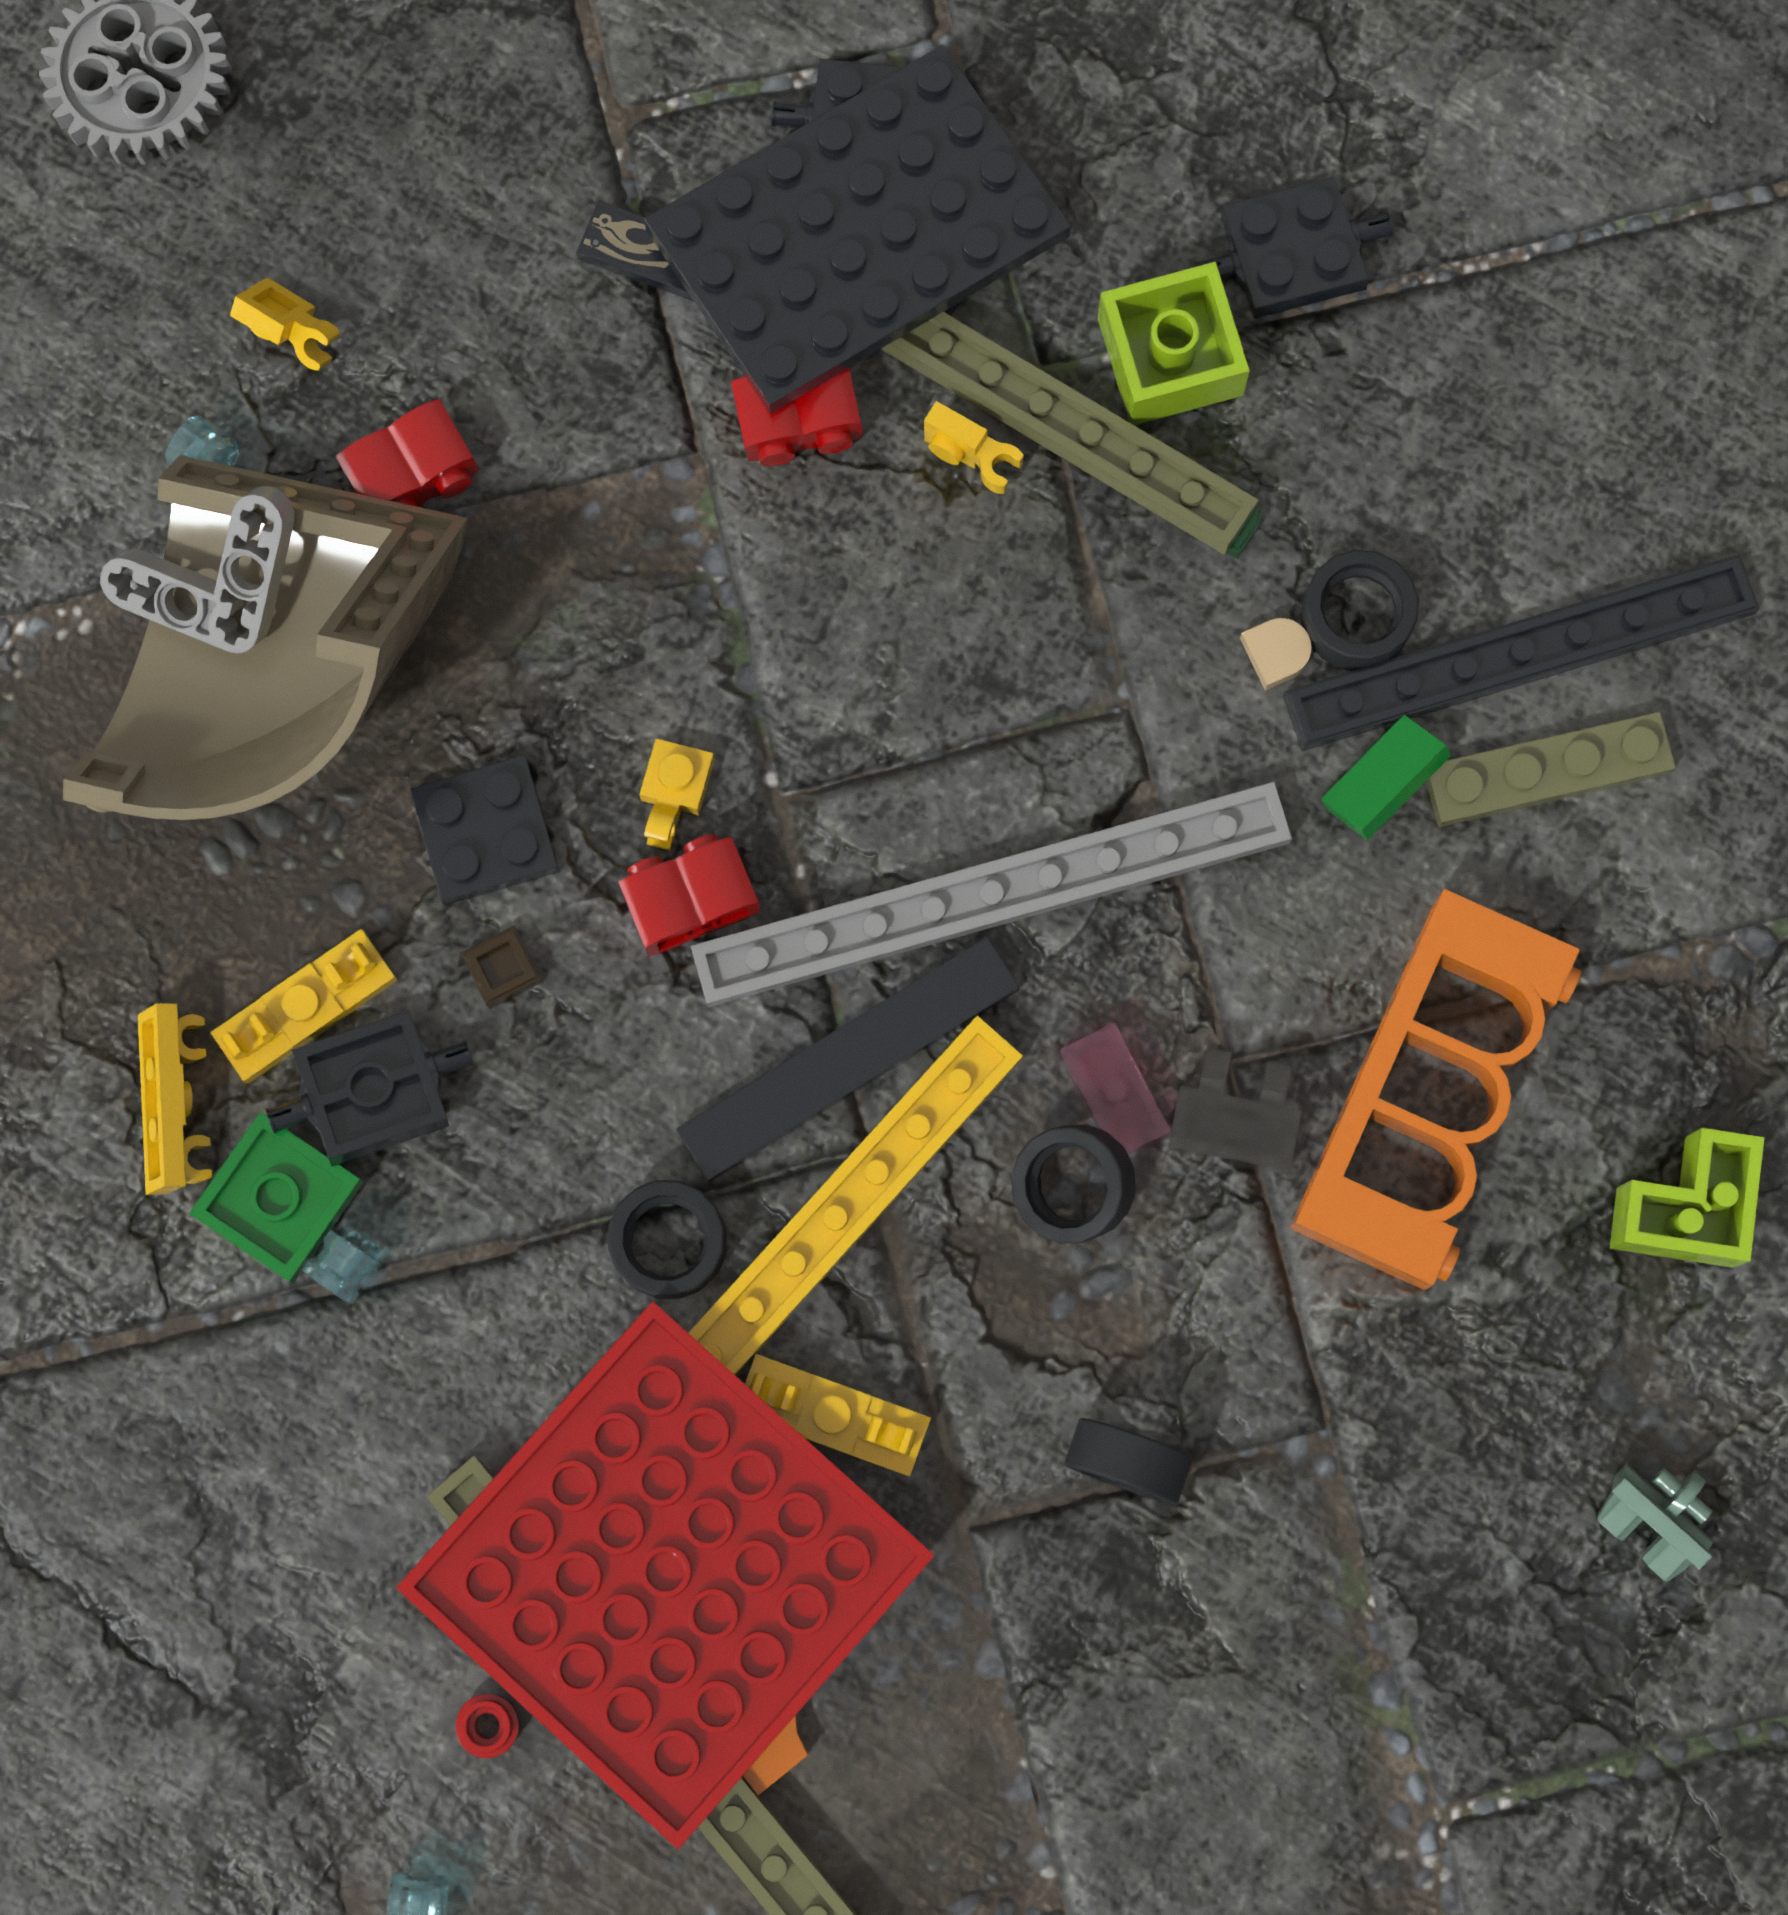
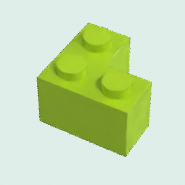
[1609,1128,1765,1268]

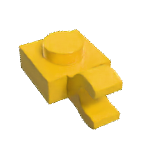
[230,277,341,371]
[924,401,1024,494]
[639,739,715,851]

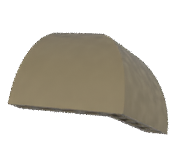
[63,455,468,820]

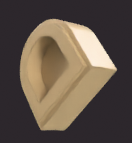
[1240,618,1311,691]

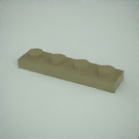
[1426,712,1676,828]

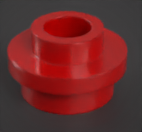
[456,1693,520,1758]

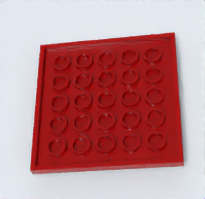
[396,1301,935,1850]

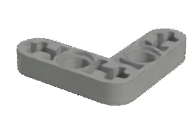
[100,486,295,654]

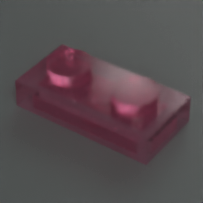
[1059,1022,1171,1155]

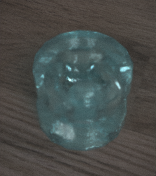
[165,416,240,466]
[301,1229,381,1305]
[386,1872,448,1915]

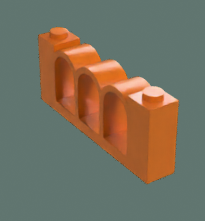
[1289,889,1582,1290]

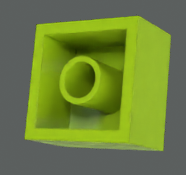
[1097,261,1250,425]

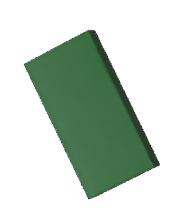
[1321,715,1451,841]

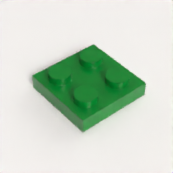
[189,1112,364,1284]

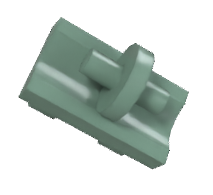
[1597,1463,1713,1582]

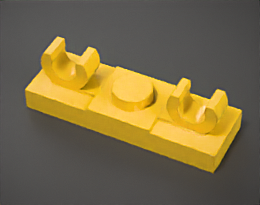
[210,929,398,1084]
[138,1003,212,1195]
[745,1354,931,1477]

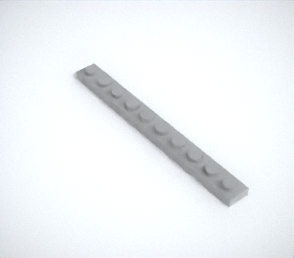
[691,782,1292,1008]

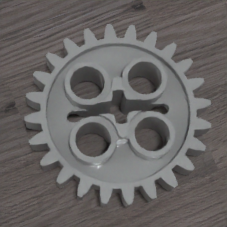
[39,0,232,165]

